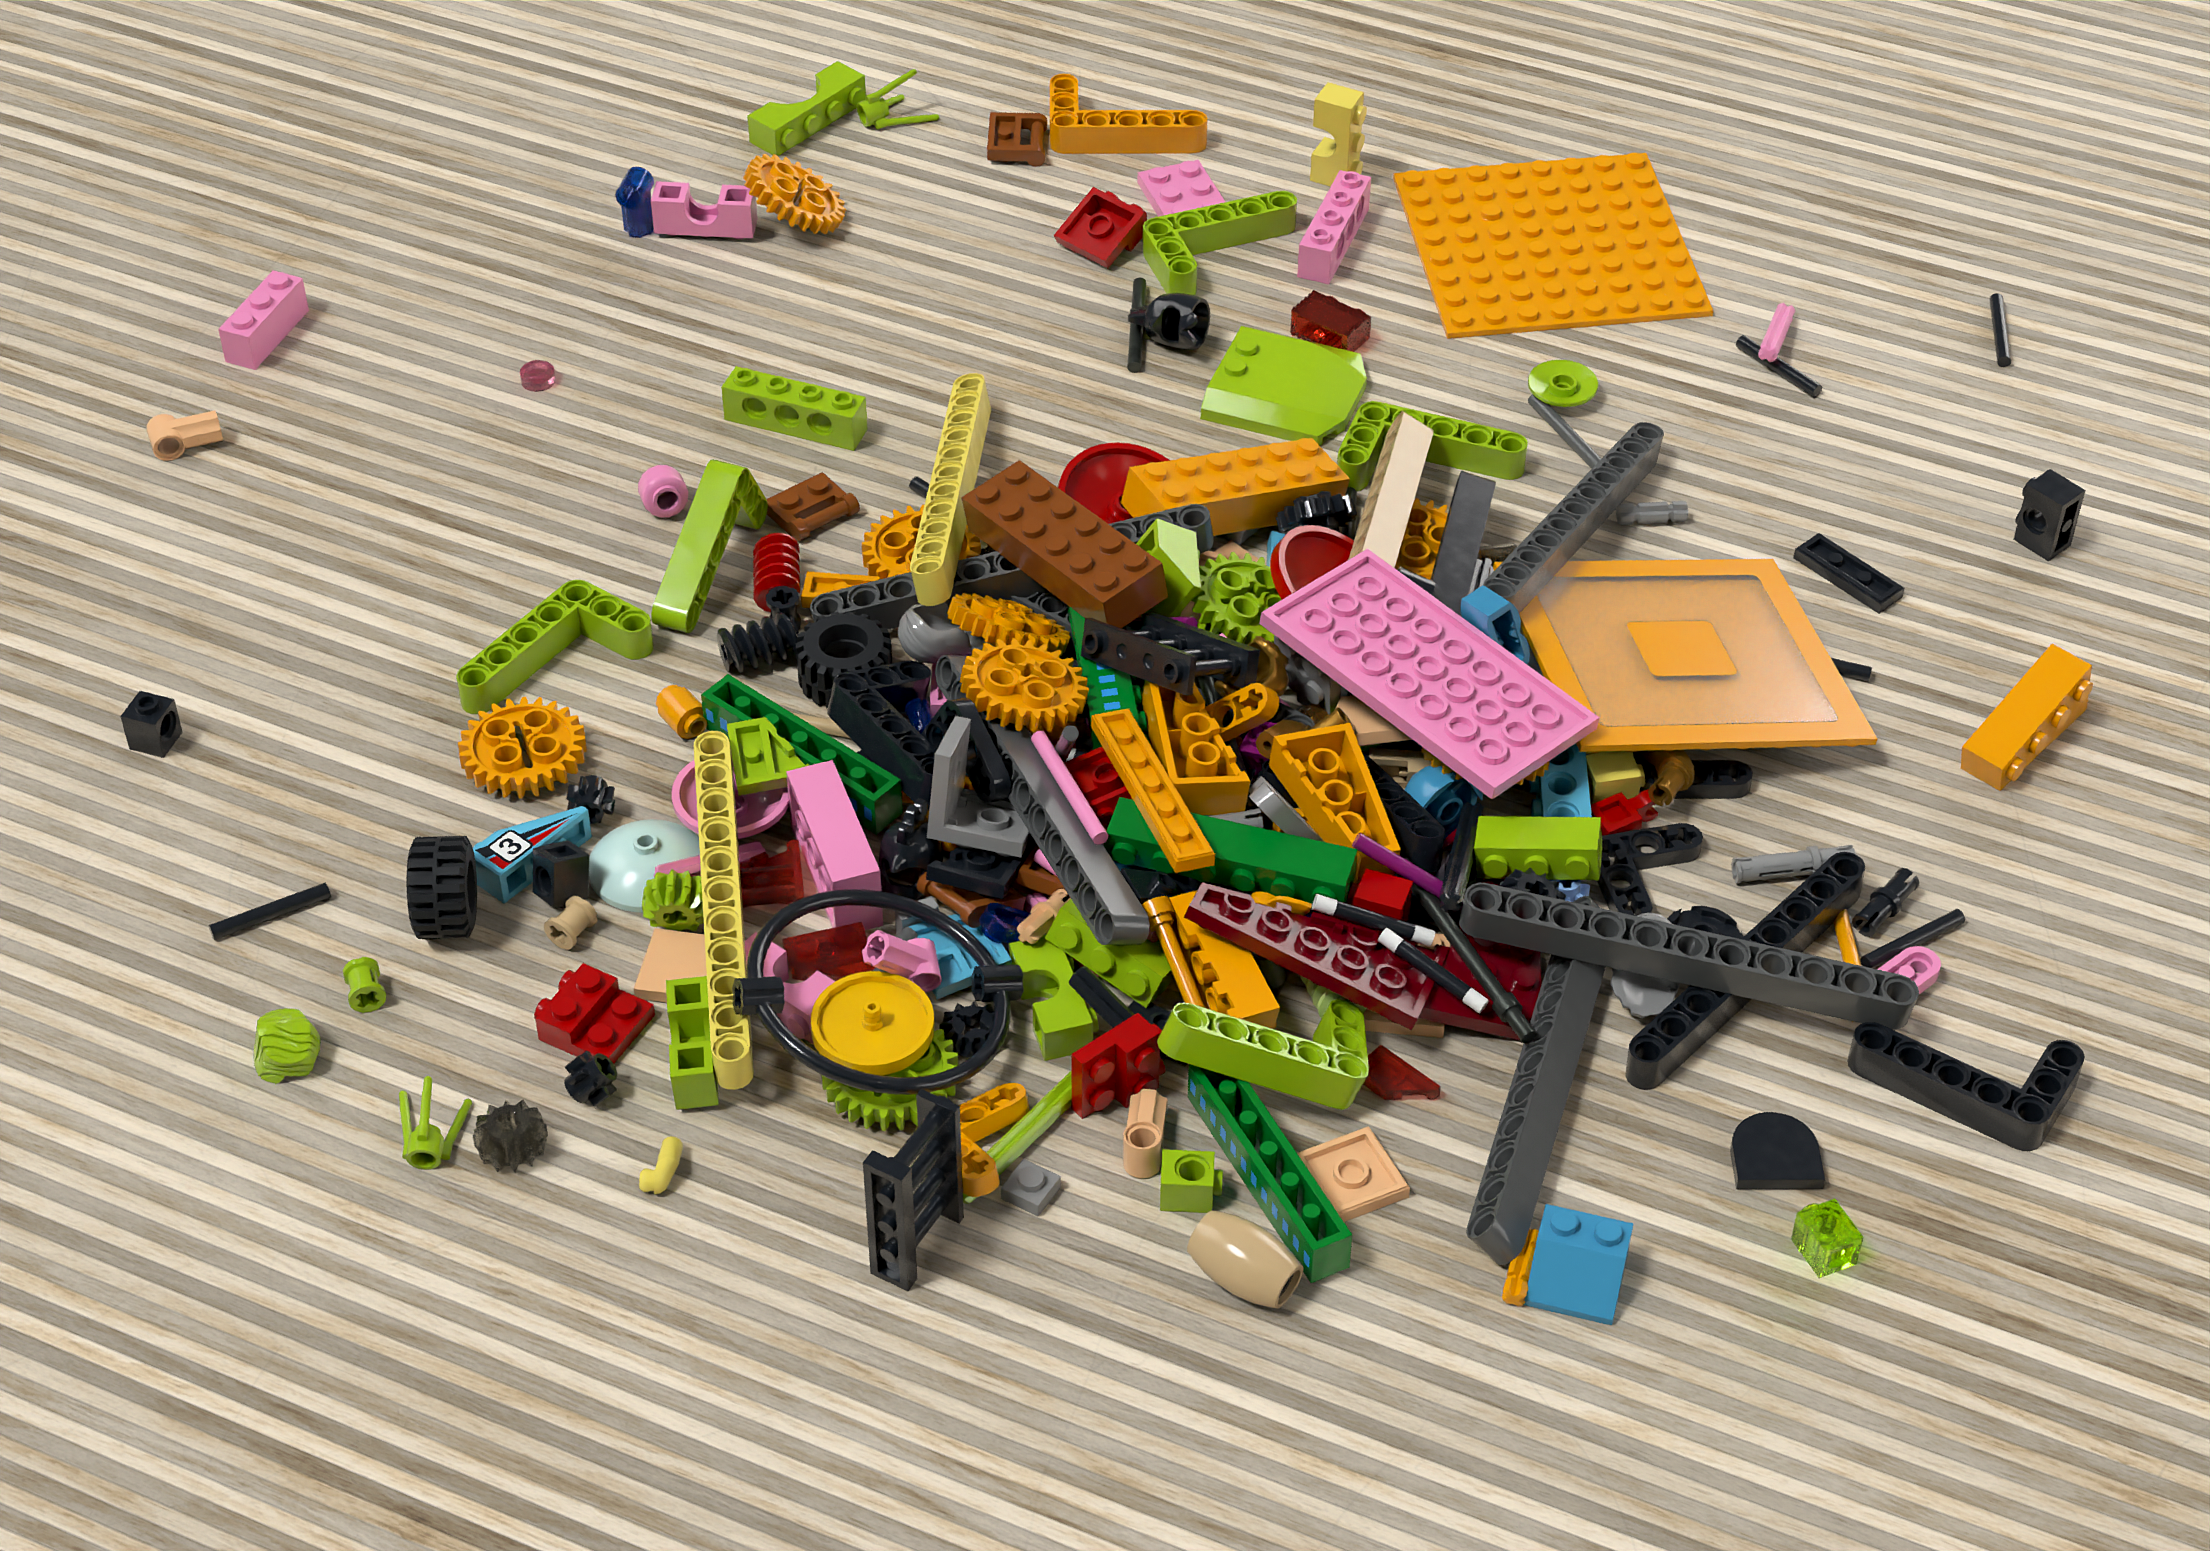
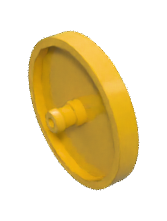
[811,971,934,1076]

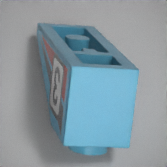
[473,806,592,904]

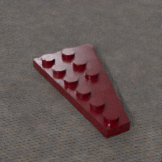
[1419,879,1541,1040]
[1184,882,1450,1031]

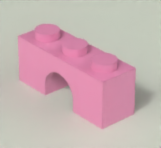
[651,181,758,239]
[745,932,835,1045]

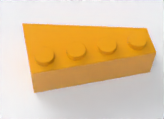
[1961,644,2093,791]
[1142,680,1250,815]
[1269,723,1401,884]
[1169,885,1280,1029]

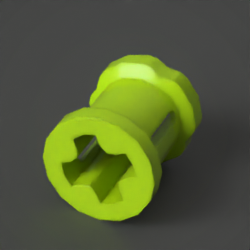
[343,957,386,1013]

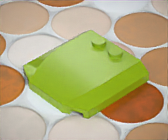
[1200,326,1367,446]

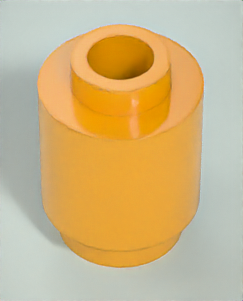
[656,685,707,739]

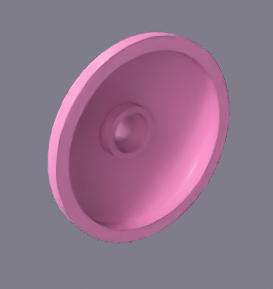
[671,754,789,839]

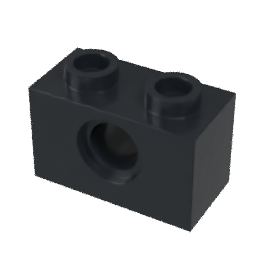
[2013,469,2086,561]

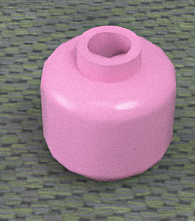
[638,465,688,518]

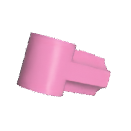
[862,930,942,992]

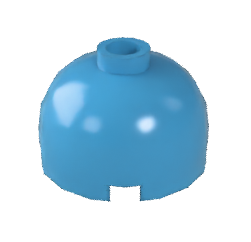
[1405,765,1483,839]

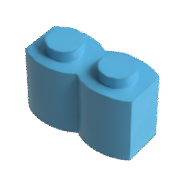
[1461,585,1530,664]

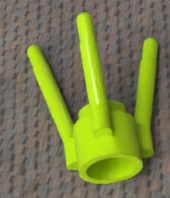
[856,69,940,130]
[399,1076,472,1170]

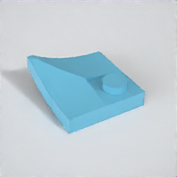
[909,914,1012,1000]

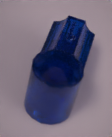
[615,167,654,238]

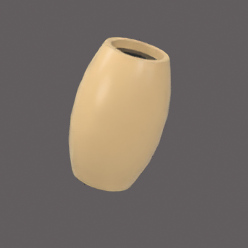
[1187,1210,1303,1309]

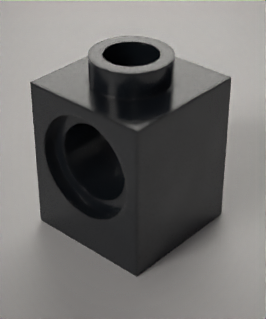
[120,691,183,758]
[532,840,590,908]

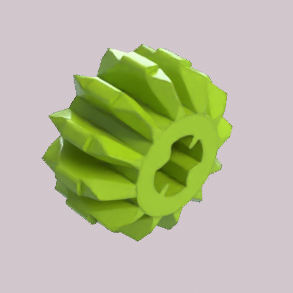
[642,869,704,932]

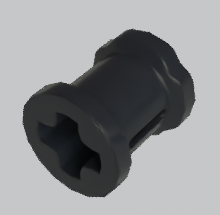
[766,586,802,630]

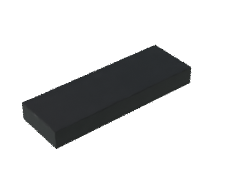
[1793,533,1905,614]

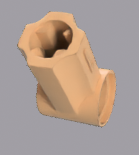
[147,410,223,461]
[1123,1089,1168,1179]

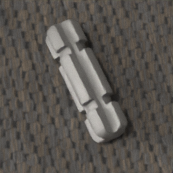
[1616,501,1688,525]

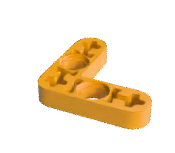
[1205,683,1279,742]
[959,1083,1030,1197]

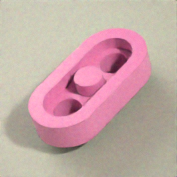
[1878,946,1941,994]

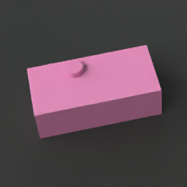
[786,760,883,938]

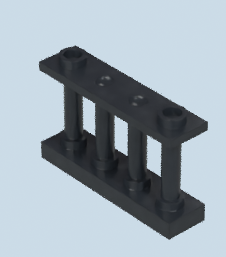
[1081,612,1260,696]
[863,1089,964,1292]

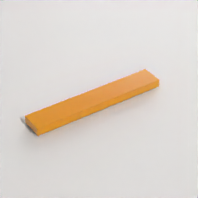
[1091,709,1215,873]

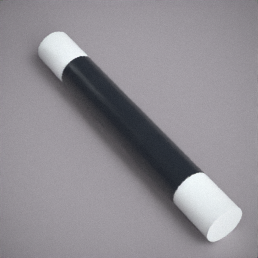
[1312,894,1435,946]
[1378,928,1489,1014]

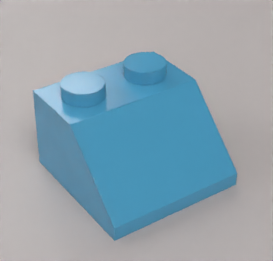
[1524,1204,1633,1325]

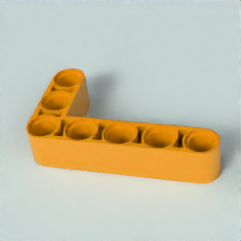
[1050,73,1208,154]

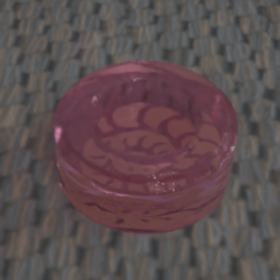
[520,360,556,392]

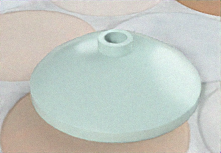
[589,819,700,913]

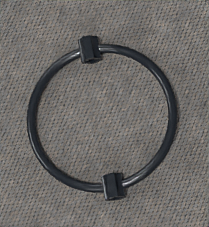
[732,889,1024,1095]

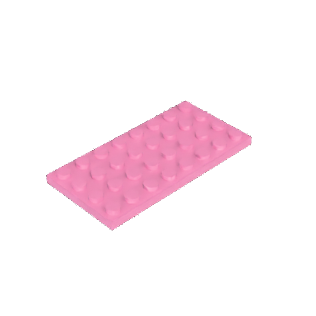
[1259,549,1600,799]

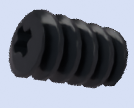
[717,612,799,673]

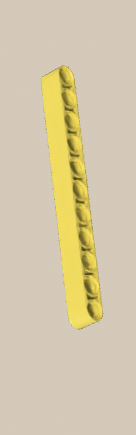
[910,373,991,606]
[694,731,754,1090]

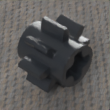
[566,775,615,824]
[564,1051,617,1106]

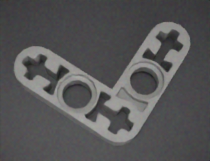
[1249,776,1325,842]

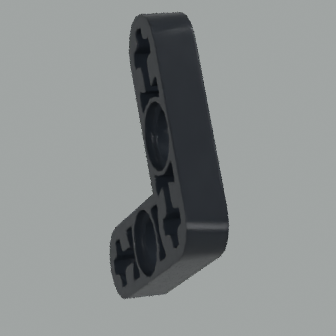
[921,697,1011,803]
[1633,752,1753,799]
[1597,823,1703,916]

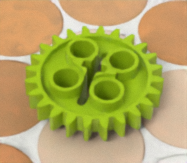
[1191,552,1281,644]
[821,1029,958,1131]

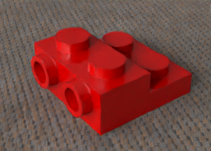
[1054,187,1147,269]
[1064,747,1133,831]
[534,963,655,1064]
[1071,1013,1166,1119]

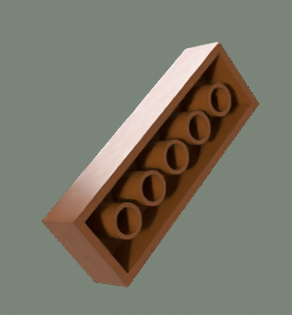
[961,460,1168,628]

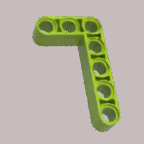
[1143,191,1297,295]
[1337,401,1528,492]
[651,459,768,633]
[456,580,654,714]
[1157,999,1369,1110]

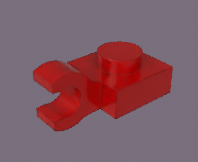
[1591,789,1658,836]

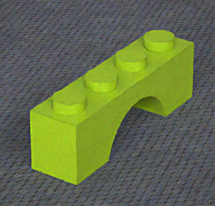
[747,61,866,156]

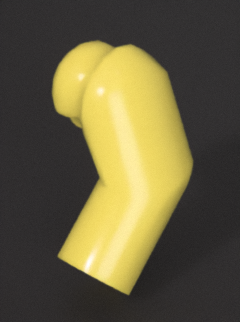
[639,1136,683,1195]

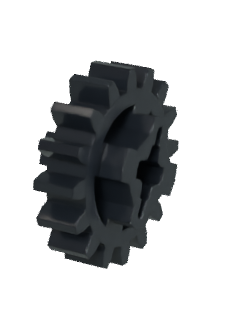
[1276,491,1357,534]

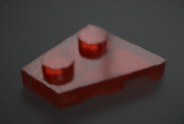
[740,839,804,908]
[782,922,875,981]

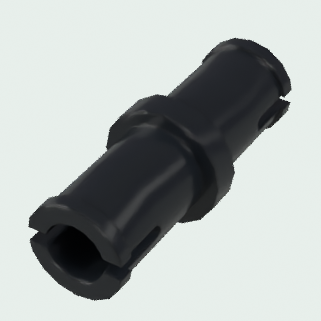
[1852,868,1919,937]

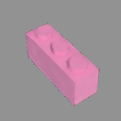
[218,270,309,370]

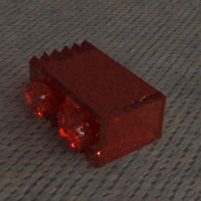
[1290,290,1371,352]

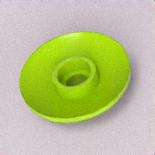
[1528,360,1598,407]

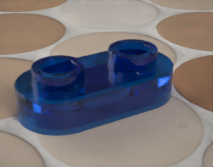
[979,903,1047,943]

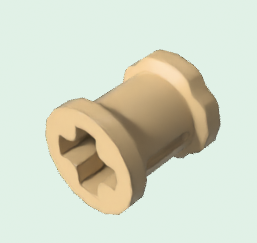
[544,896,598,950]

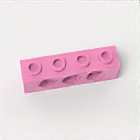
[1297,170,1371,284]

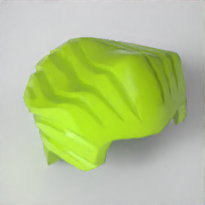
[253,1008,321,1084]

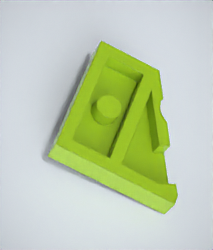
[727,717,810,796]

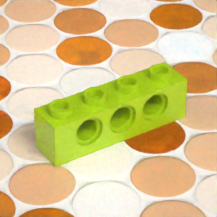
[721,366,868,451]

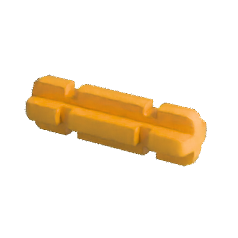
[1502,1228,1539,1307]

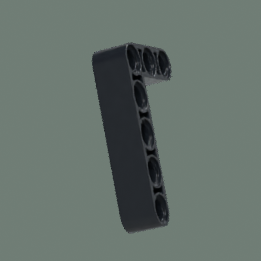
[827,661,937,803]
[1261,750,1445,873]
[1847,1022,2085,1151]

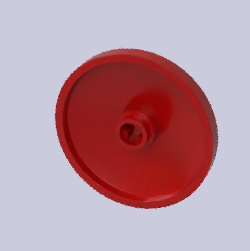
[1057,442,1170,524]
[1270,525,1354,600]

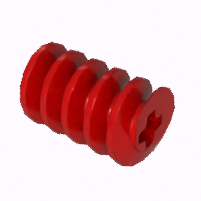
[753,533,800,613]

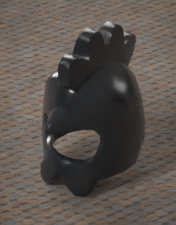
[1128,293,1210,350]
[878,798,943,901]

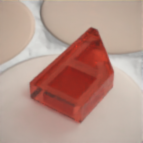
[1363,1045,1441,1100]

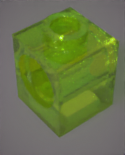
[1791,1198,1864,1278]

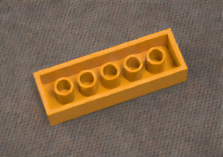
[1121,438,1350,536]

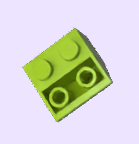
[1136,518,1202,617]

